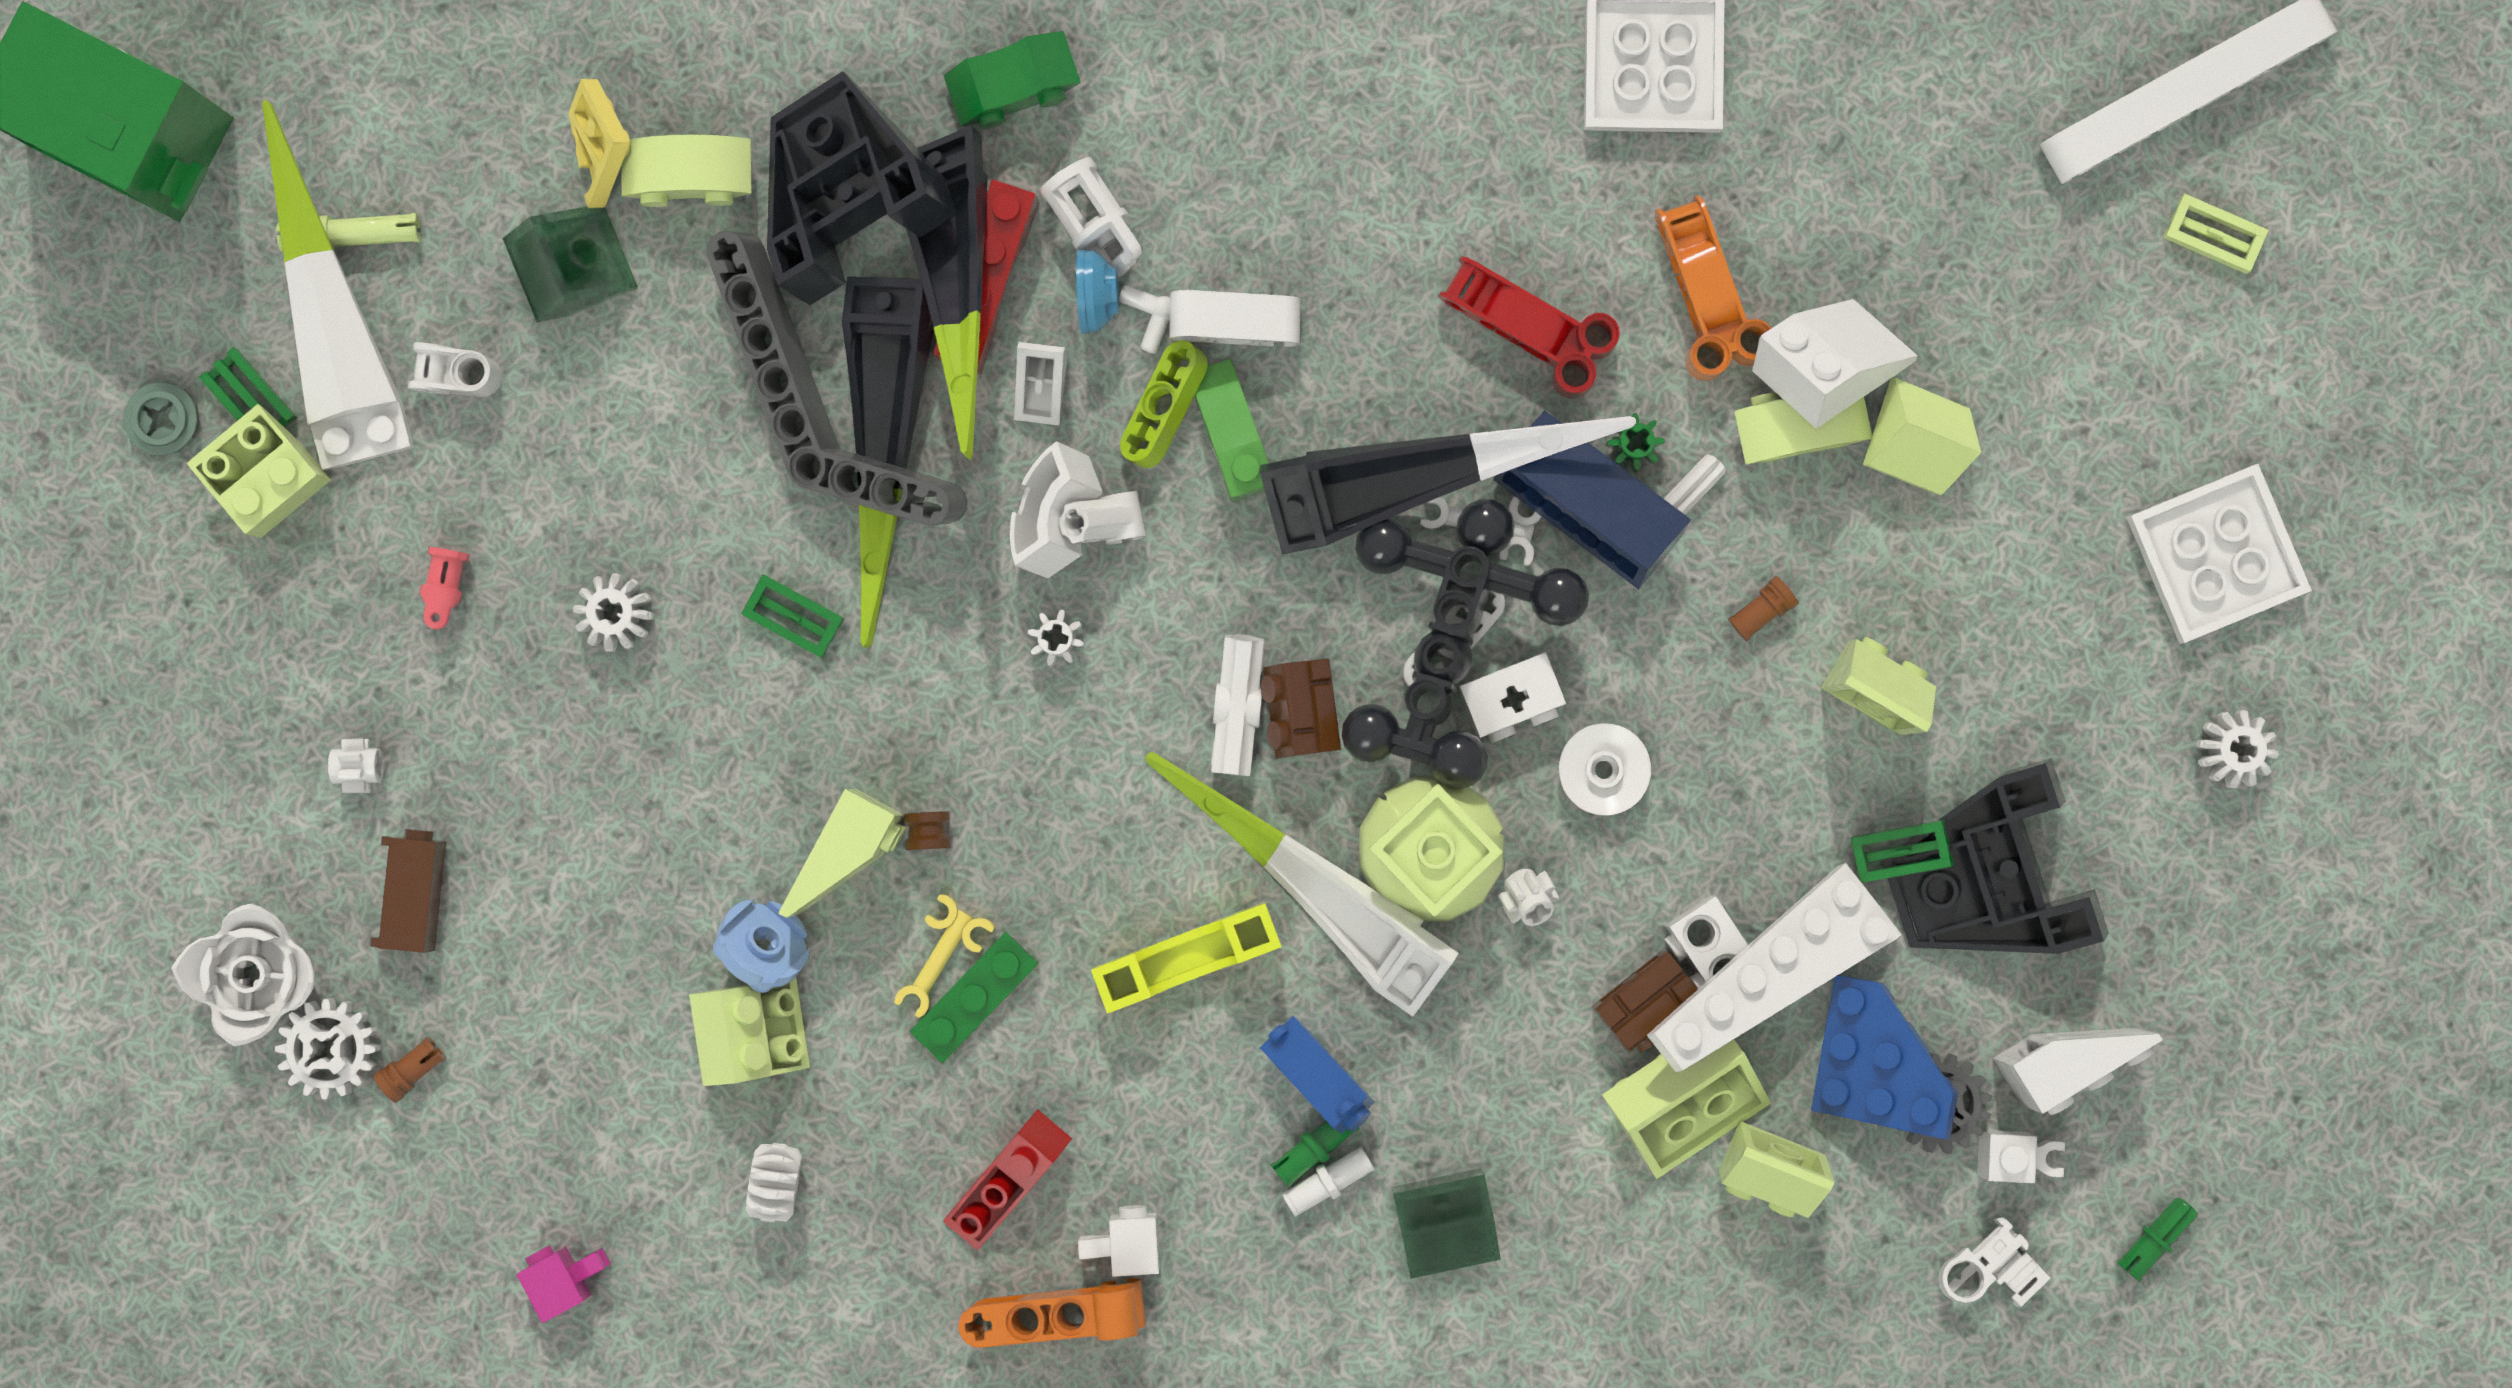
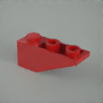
[943,1109,1072,1251]

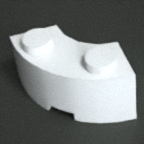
[1010,441,1103,578]

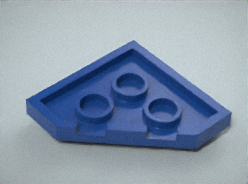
[1811,975,1958,1139]

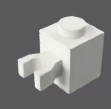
[1977,1129,2065,1183]
[1078,1205,1160,1277]

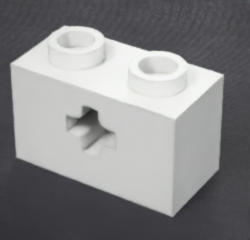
[1457,652,1566,743]

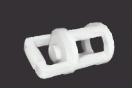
[1038,157,1142,277]

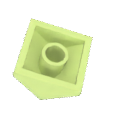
[1863,378,1981,495]

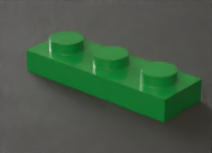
[909,931,1039,1064]

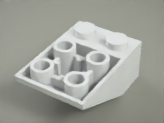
[1993,1028,2163,1115]

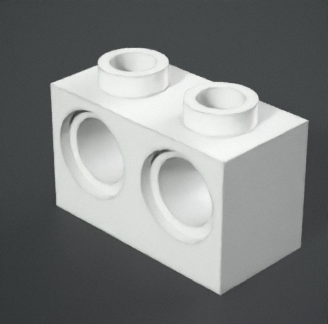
[1664,895,1748,989]

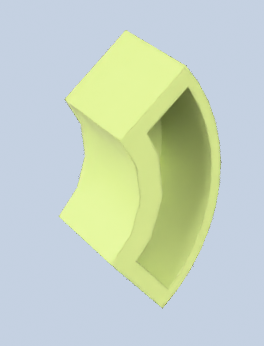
[621,135,751,207]
[1734,392,1872,465]

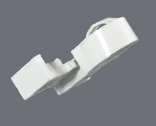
[1938,1217,2051,1307]

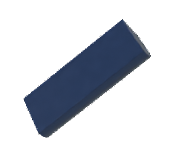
[1493,410,1691,590]

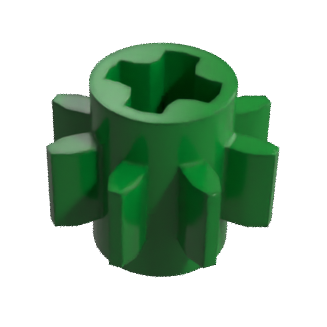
[1606,413,1665,472]

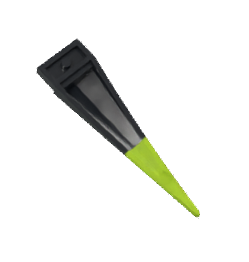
[906,125,988,461]
[842,276,934,648]

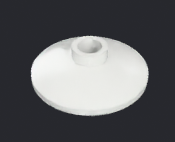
[1559,723,1651,815]

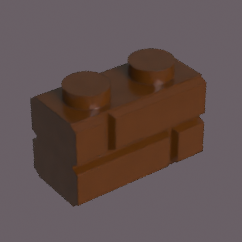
[1261,658,1341,759]
[1591,950,1698,1053]

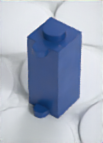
[1260,1016,1375,1134]

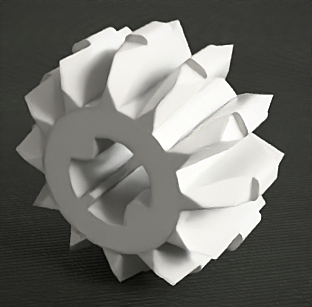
[573,573,654,652]
[2196,710,2279,788]
[746,1143,802,1223]

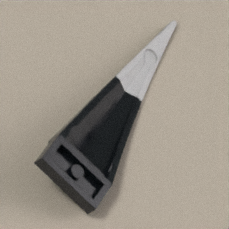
[1260,416,1636,555]

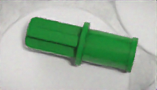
[2116,1197,2198,1282]

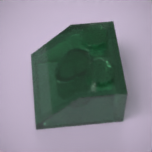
[502,206,638,323]

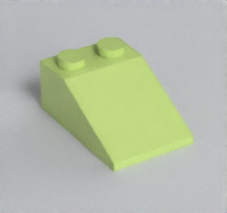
[1821,637,1936,735]
[778,789,906,918]

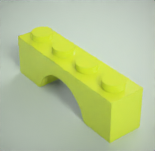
[1091,902,1282,1014]

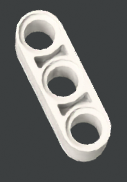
[1169,290,1301,347]

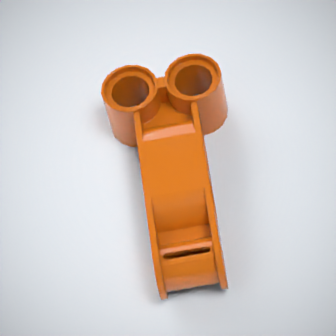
[1655,195,1772,381]
[958,1278,1146,1348]

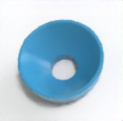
[1076,250,1119,334]

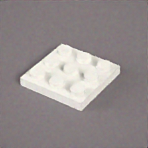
[1584,0,1725,133]
[2126,464,2312,644]

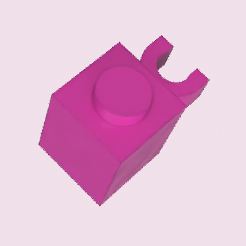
[516,1245,611,1323]

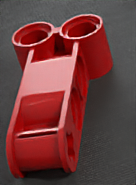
[1438,256,1620,399]

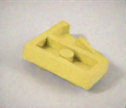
[568,79,630,208]

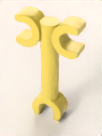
[894,894,995,1018]

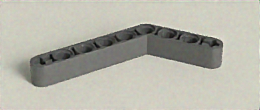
[707,231,967,525]

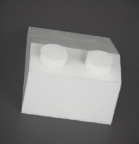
[1752,299,1918,429]

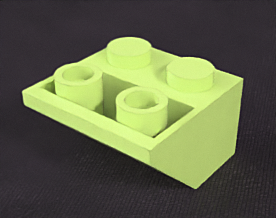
[186,404,331,538]
[689,977,810,1086]

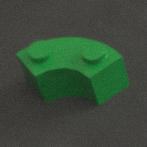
[943,31,1081,130]

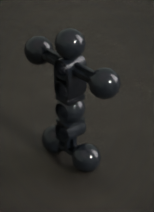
[1341,499,1589,789]

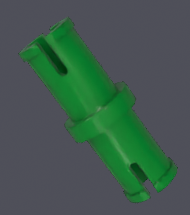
[1270,1120,1360,1188]

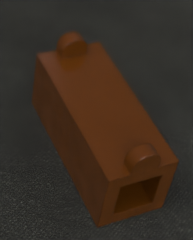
[370,829,446,953]

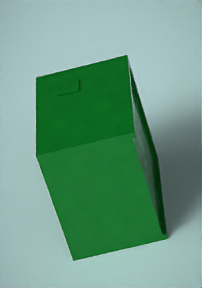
[0,1,234,222]

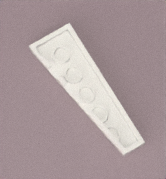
[1647,863,1902,1072]

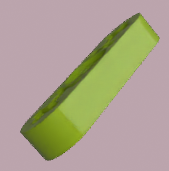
[1120,340,1208,469]

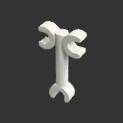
[1419,497,1542,566]

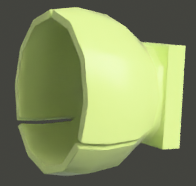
[1359,776,1505,922]

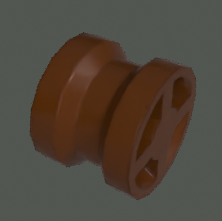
[904,811,952,850]

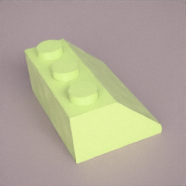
[1602,1039,1771,1179]

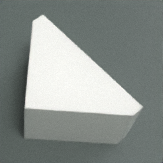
[1014,342,1068,426]

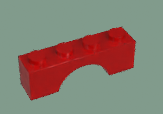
[933,179,1039,374]

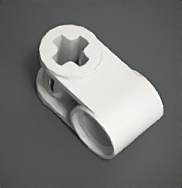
[408,342,502,397]

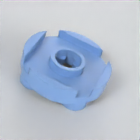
[713,899,809,993]

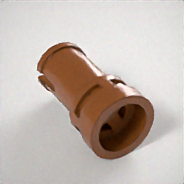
[1728,576,1799,642]
[373,1036,446,1103]

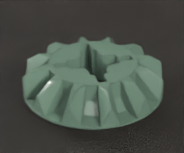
[124,382,200,456]

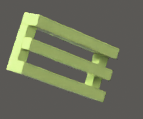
[2163,194,2269,274]

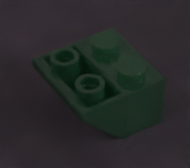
[1391,1168,1501,1279]

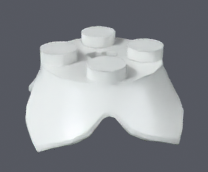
[171,904,315,1047]

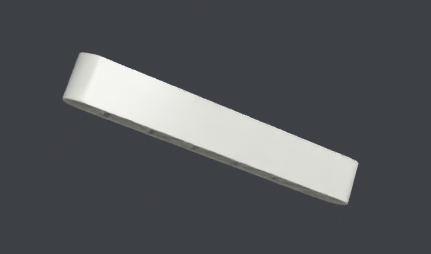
[2040,0,2338,185]

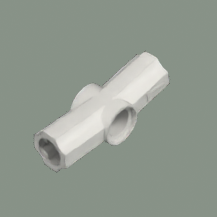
[1211,634,1265,776]

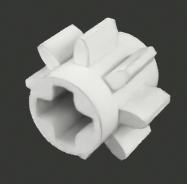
[1028,610,1085,667]
[328,739,384,793]
[1498,869,1560,926]

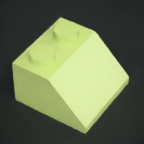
[1719,1121,1835,1218]

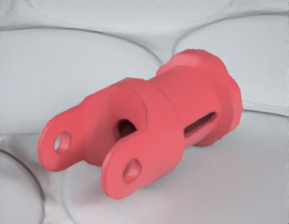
[419,546,470,629]

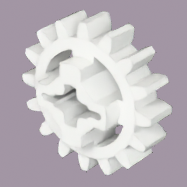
[275,998,381,1099]

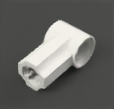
[1059,491,1146,545]

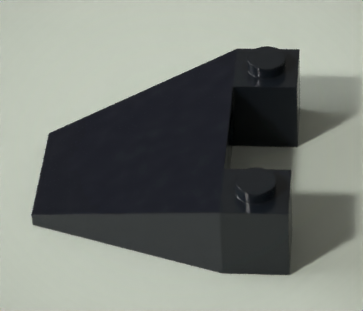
[767,71,957,305]
[1882,758,2109,954]

